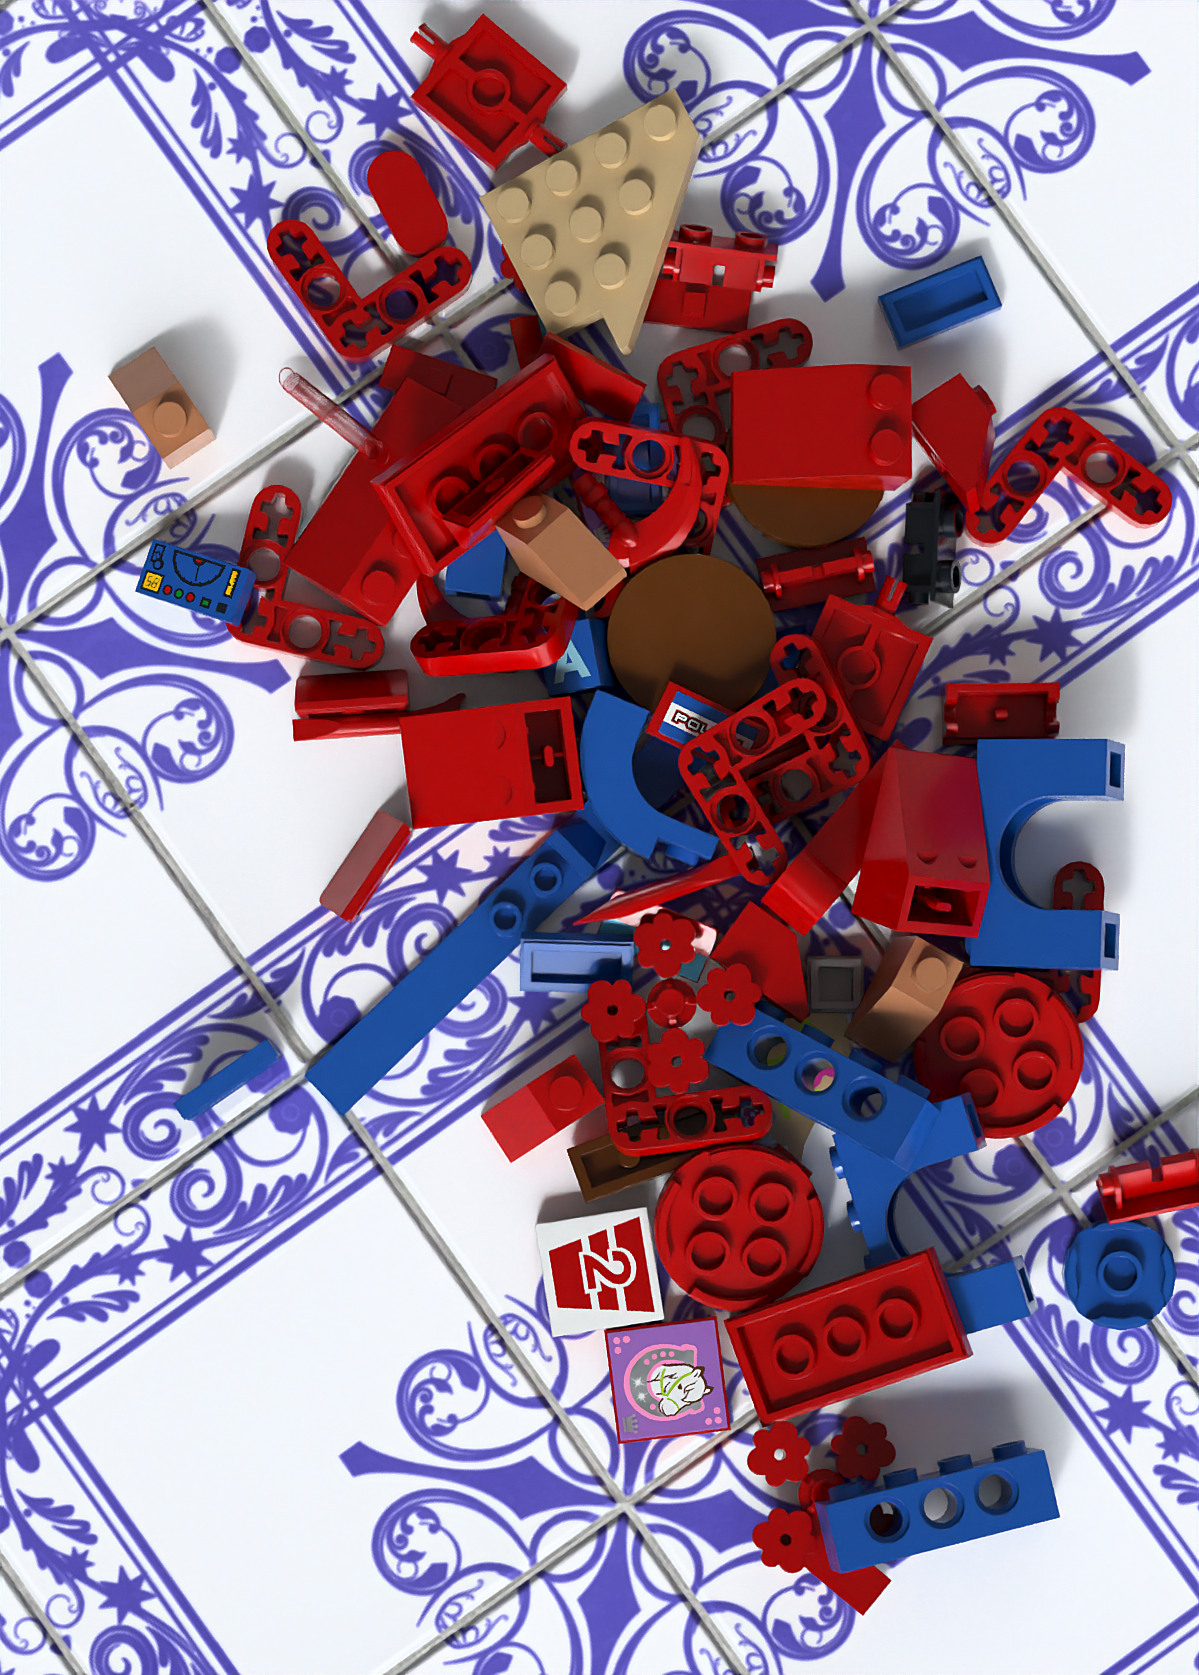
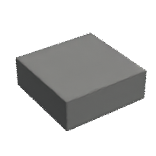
[806,956,864,1013]

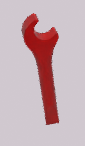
[292,693,466,742]
[573,846,760,926]

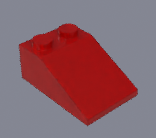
[731,364,912,491]

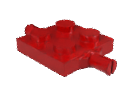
[410,14,568,173]
[795,575,933,750]

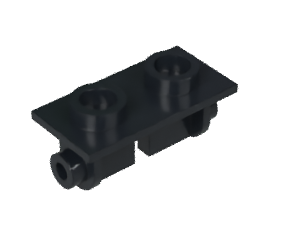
[902,489,964,608]

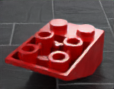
[399,696,584,829]
[851,747,991,938]

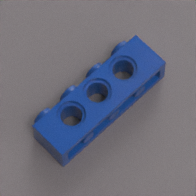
[703,1000,941,1172]
[815,1440,1061,1574]

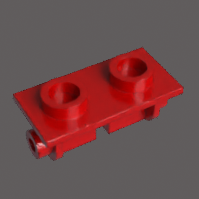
[662,224,779,292]
[755,536,876,613]
[1095,1148,1199,1225]

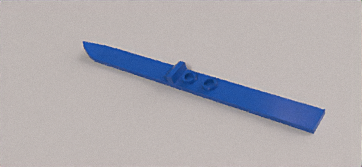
[304,624,808,1116]

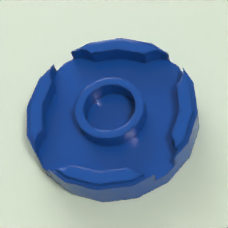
[1061,1219,1177,1331]

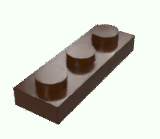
[566,1103,735,1204]

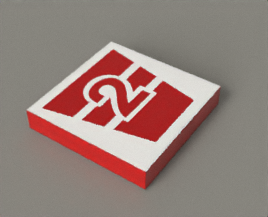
[535,1206,664,1337]

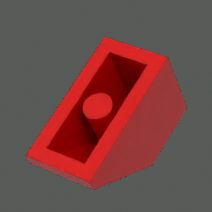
[912,373,997,515]
[709,901,809,1023]
[481,1054,605,1163]

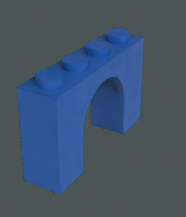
[964,739,1125,971]
[829,1092,1039,1335]

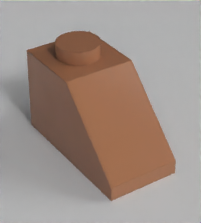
[107,346,216,469]
[495,489,627,611]
[843,936,964,1063]

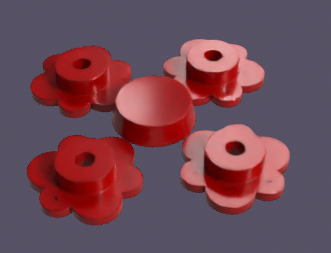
[581,913,763,1094]
[746,1416,896,1574]

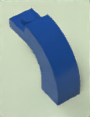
[580,689,719,867]

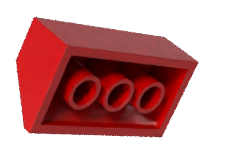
[282,377,467,627]

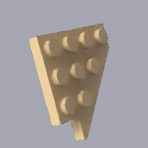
[479,88,703,356]

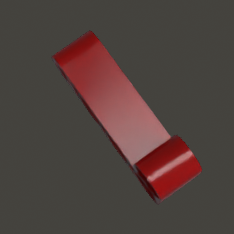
[760,739,909,937]

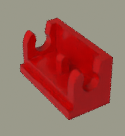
[941,682,1060,746]

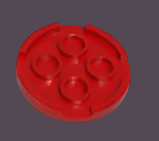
[913,969,1084,1139]
[653,1142,825,1311]

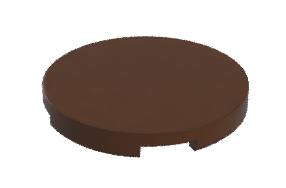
[722,425,885,549]
[607,553,776,714]

